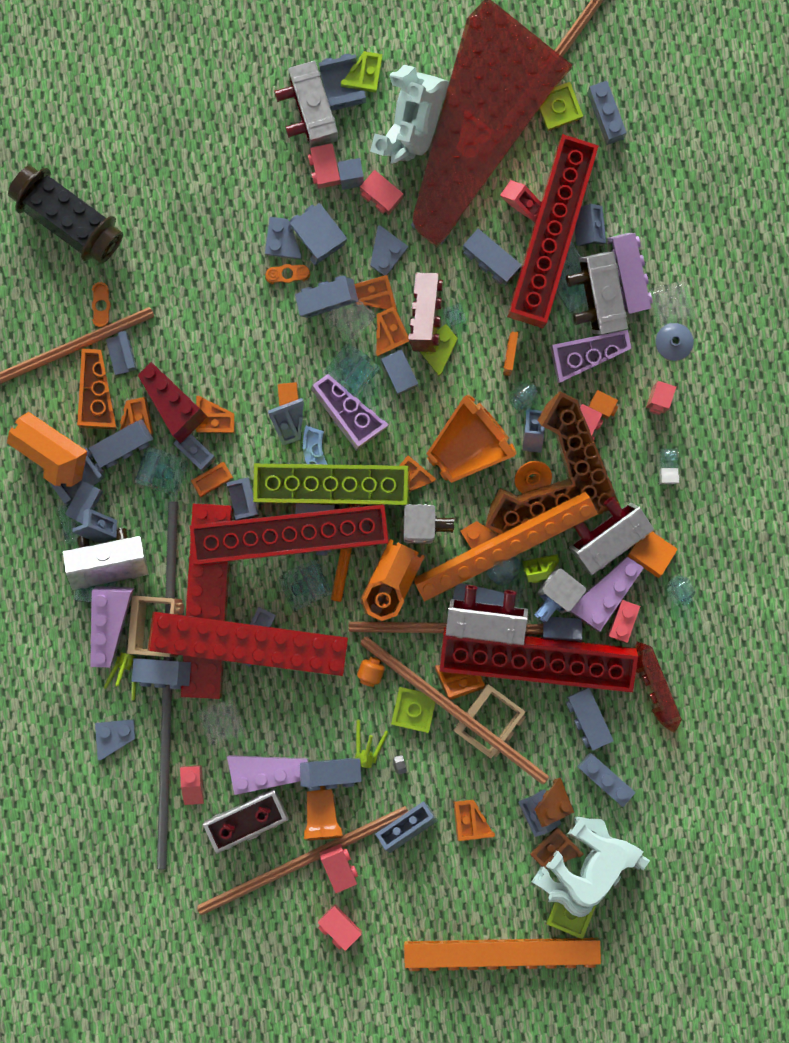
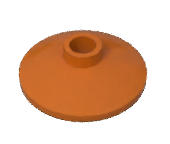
[514,461,552,494]

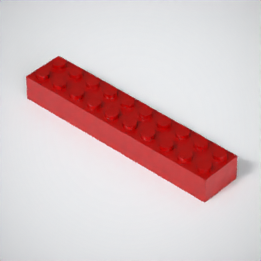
[507,134,599,328]
[181,503,233,699]
[189,504,389,565]
[147,612,348,676]
[439,627,638,693]

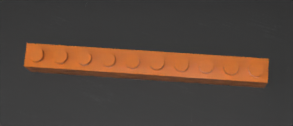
[414,492,598,602]
[404,938,601,971]

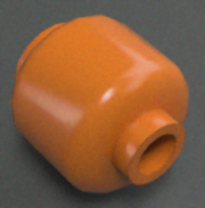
[357,657,385,687]

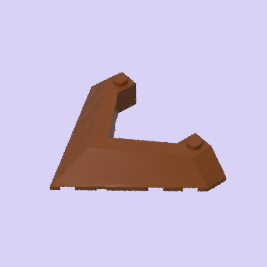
[485,391,622,534]

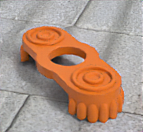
[265,264,310,284]
[92,282,111,327]

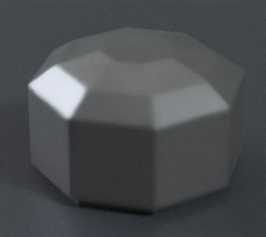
[393,755,407,775]

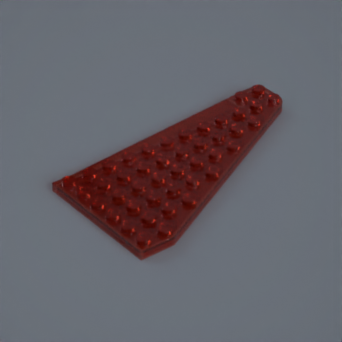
[413,0,572,248]

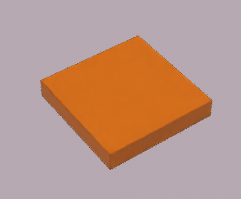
[503,332,518,376]
[627,531,678,578]

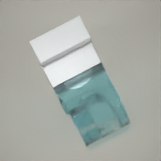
[659,449,679,484]

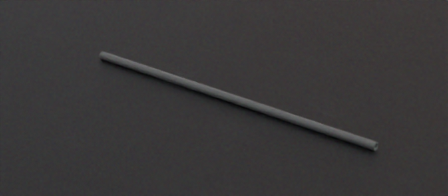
[157,502,178,869]

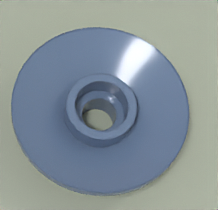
[656,323,694,361]

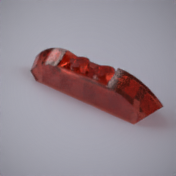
[635,641,682,733]

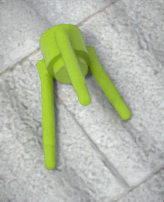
[104,652,136,701]
[355,719,388,768]

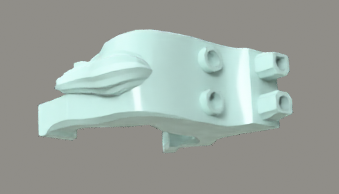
[370,65,449,164]
[531,817,650,917]

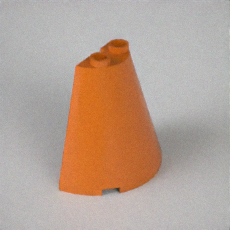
[426,395,517,483]

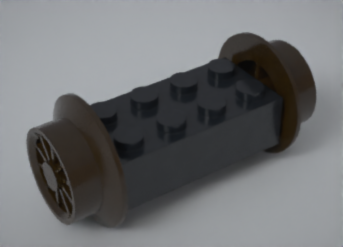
[8,165,123,264]

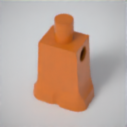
[304,786,343,841]

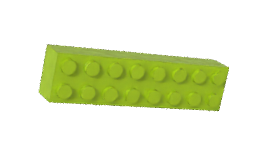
[253,463,410,505]

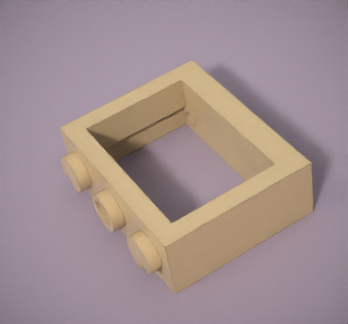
[127,596,184,657]
[453,684,526,758]

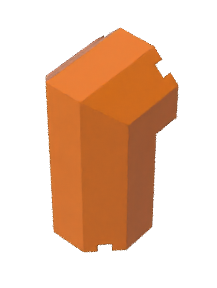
[7,412,87,487]
[361,539,425,621]

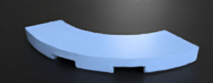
[303,426,328,465]

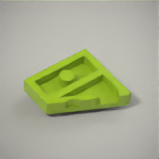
[341,51,383,93]
[420,324,458,376]
[522,554,559,583]

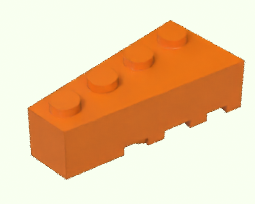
[77,349,117,430]

